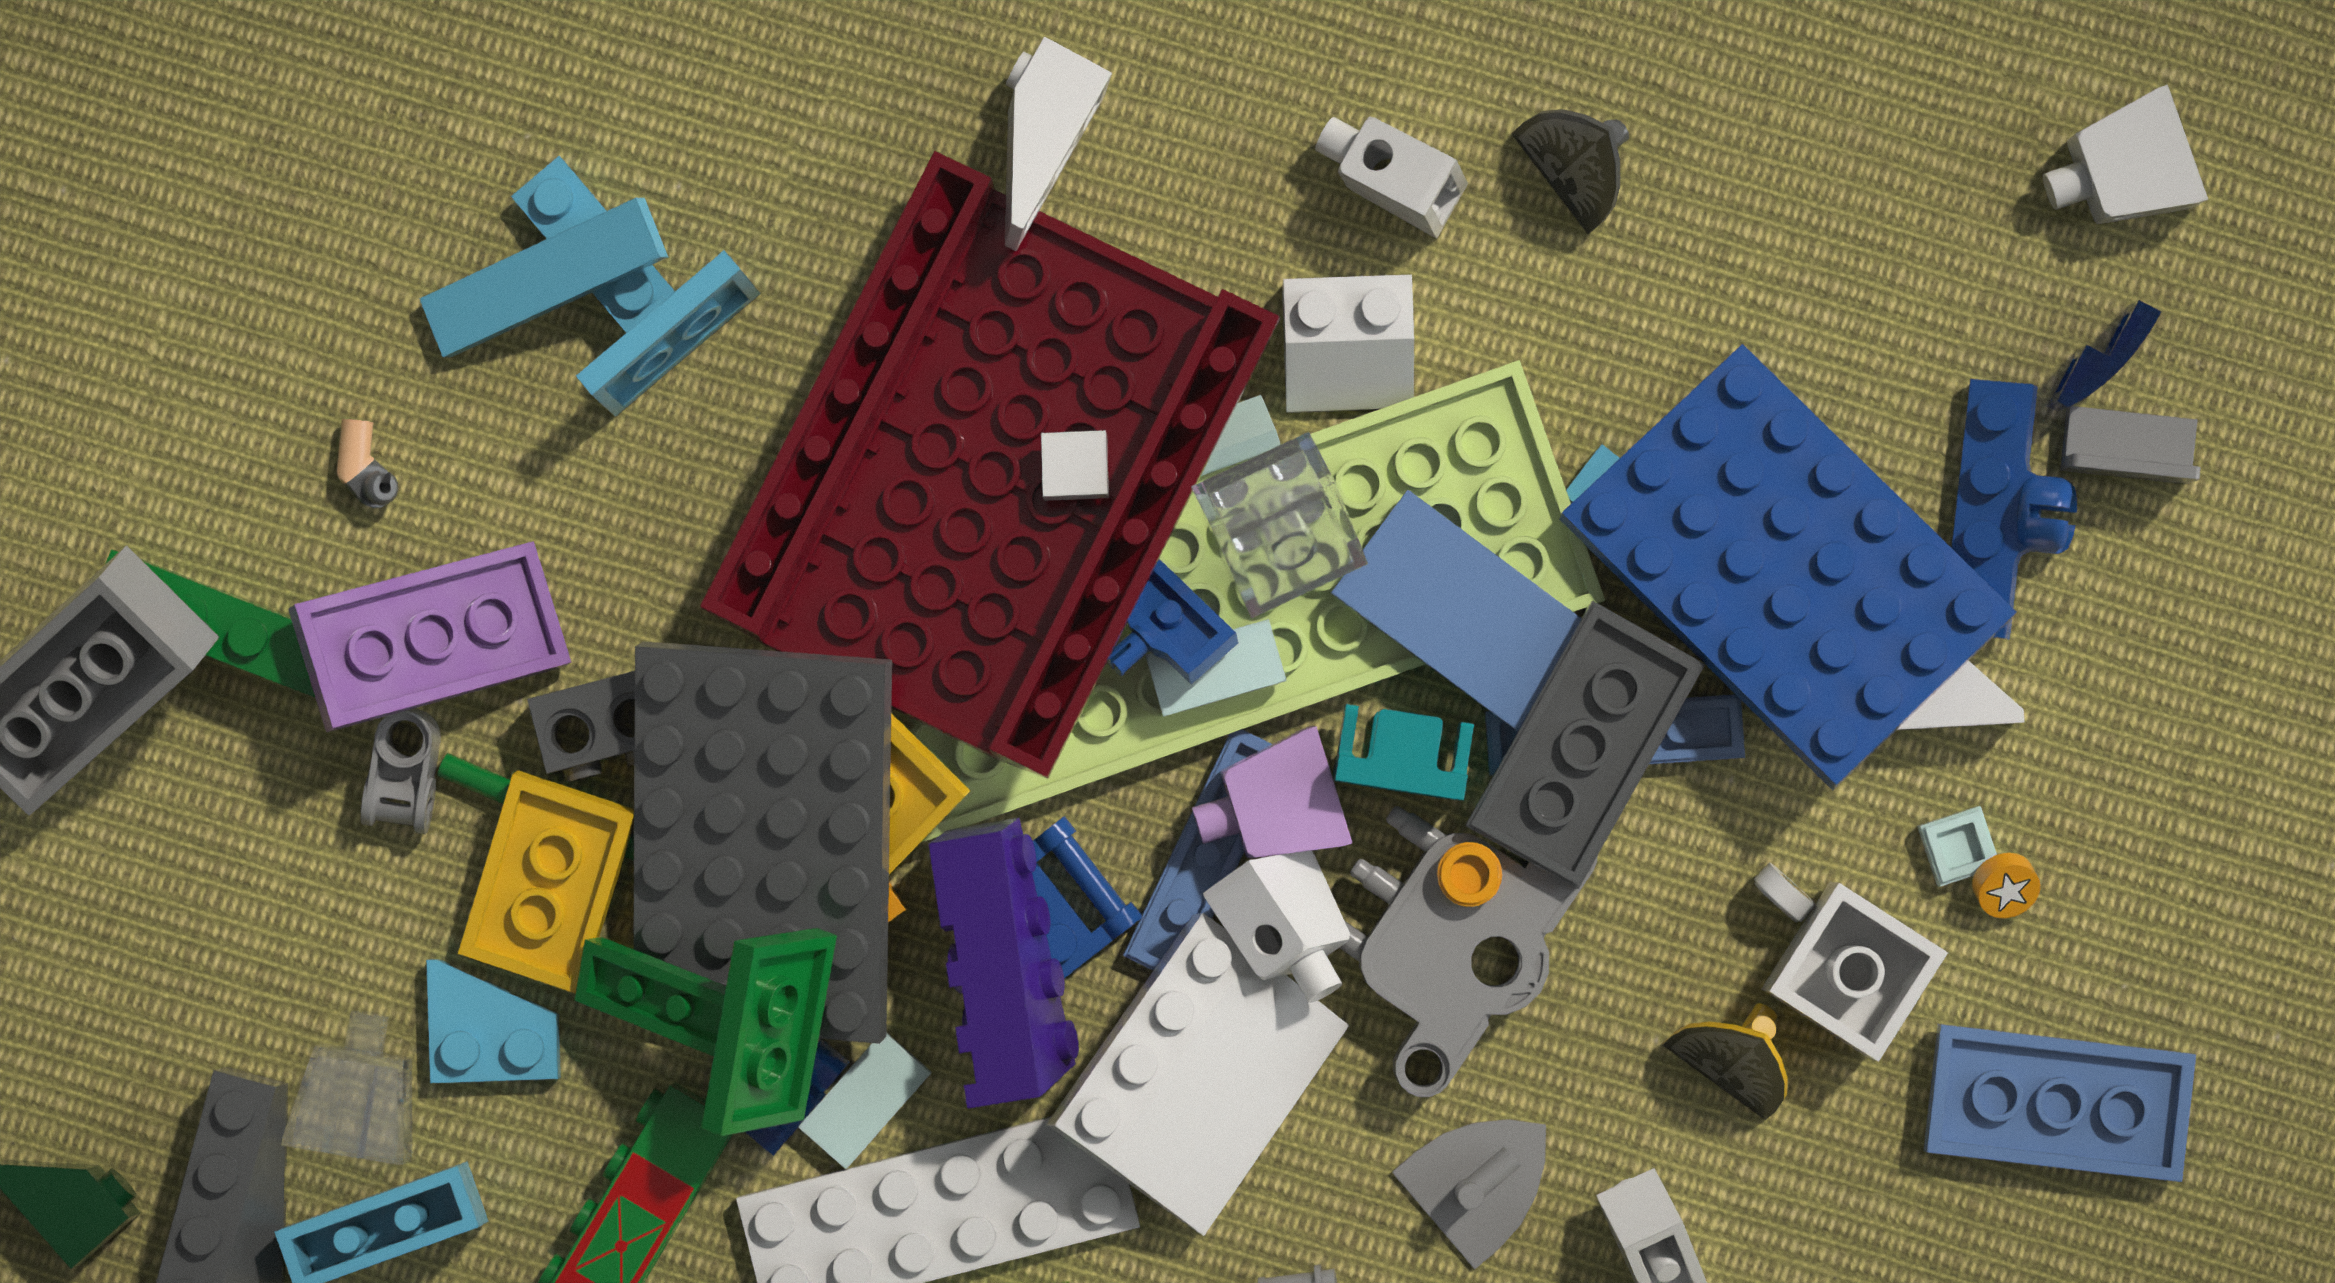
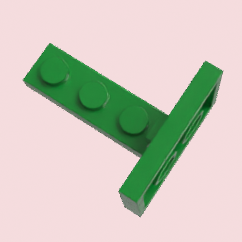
[574,928,837,1136]

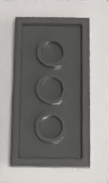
[1465,601,1705,889]

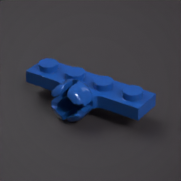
[1952,379,2077,640]

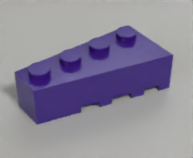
[929,817,1079,1109]

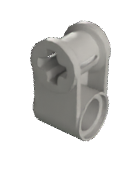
[361,709,441,835]

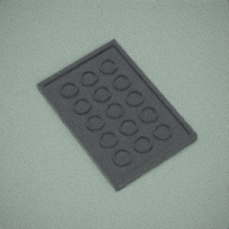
[634,641,892,1044]

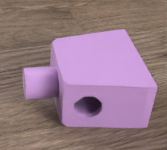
[1192,726,1352,858]

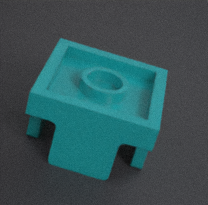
[1332,704,1474,801]

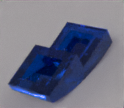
[2047,300,2162,412]

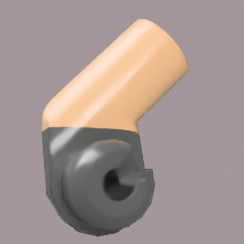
[336,419,399,508]

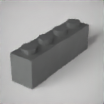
[156,1067,288,1283]

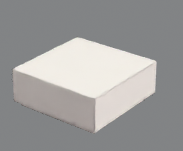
[1041,430,1109,501]

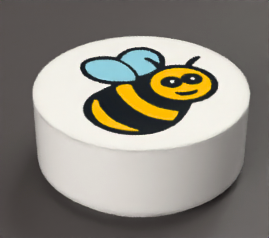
[1754,862,1817,922]

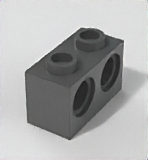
[527,671,635,783]

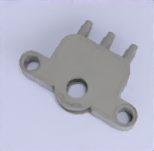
[1339,806,1597,1097]

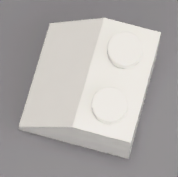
[1282,275,1414,413]

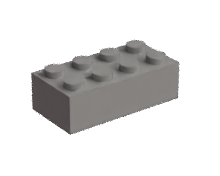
[0,545,219,816]

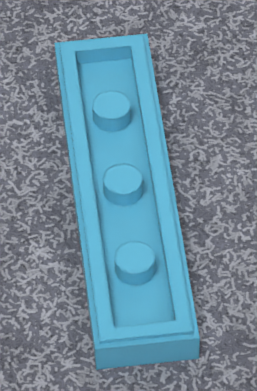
[420,198,668,357]

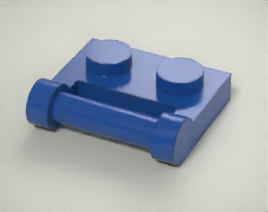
[1032,816,1143,978]

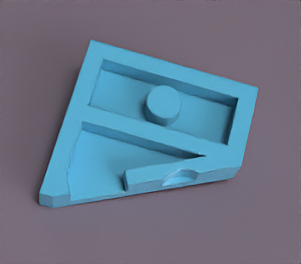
[426,959,561,1083]

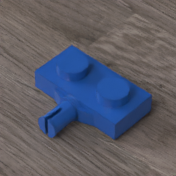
[1107,559,1239,685]

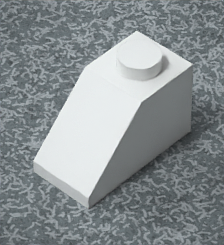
[1897,661,2024,730]
[1596,1168,1707,1283]

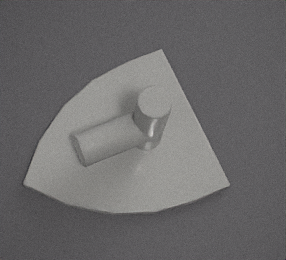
[1392,1119,1546,1269]

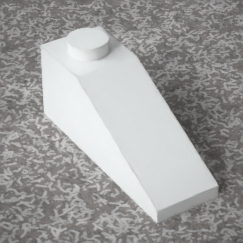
[1005,37,1112,251]

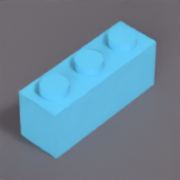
[275,1161,489,1283]

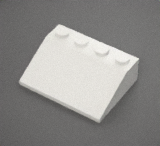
[1046,913,1349,1236]

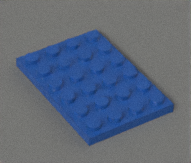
[1559,344,2017,791]

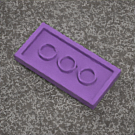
[288,541,572,732]

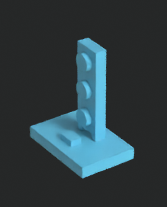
[511,155,761,417]

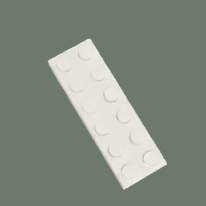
[736,1116,1140,1283]

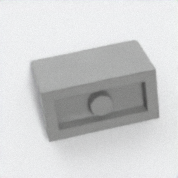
[2060,406,2201,484]

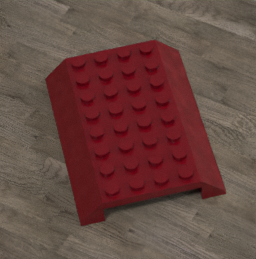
[700,151,1280,779]

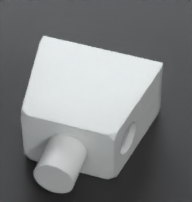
[2043,85,2208,224]
[1315,116,1468,239]
[1203,850,1350,1003]

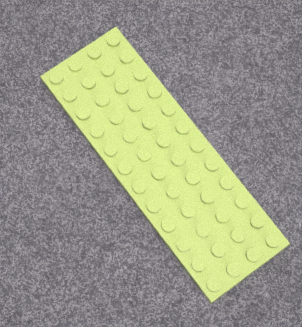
[891,360,1605,843]

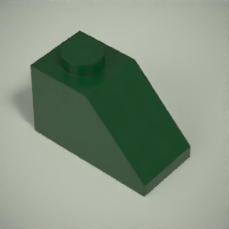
[0,1160,141,1269]

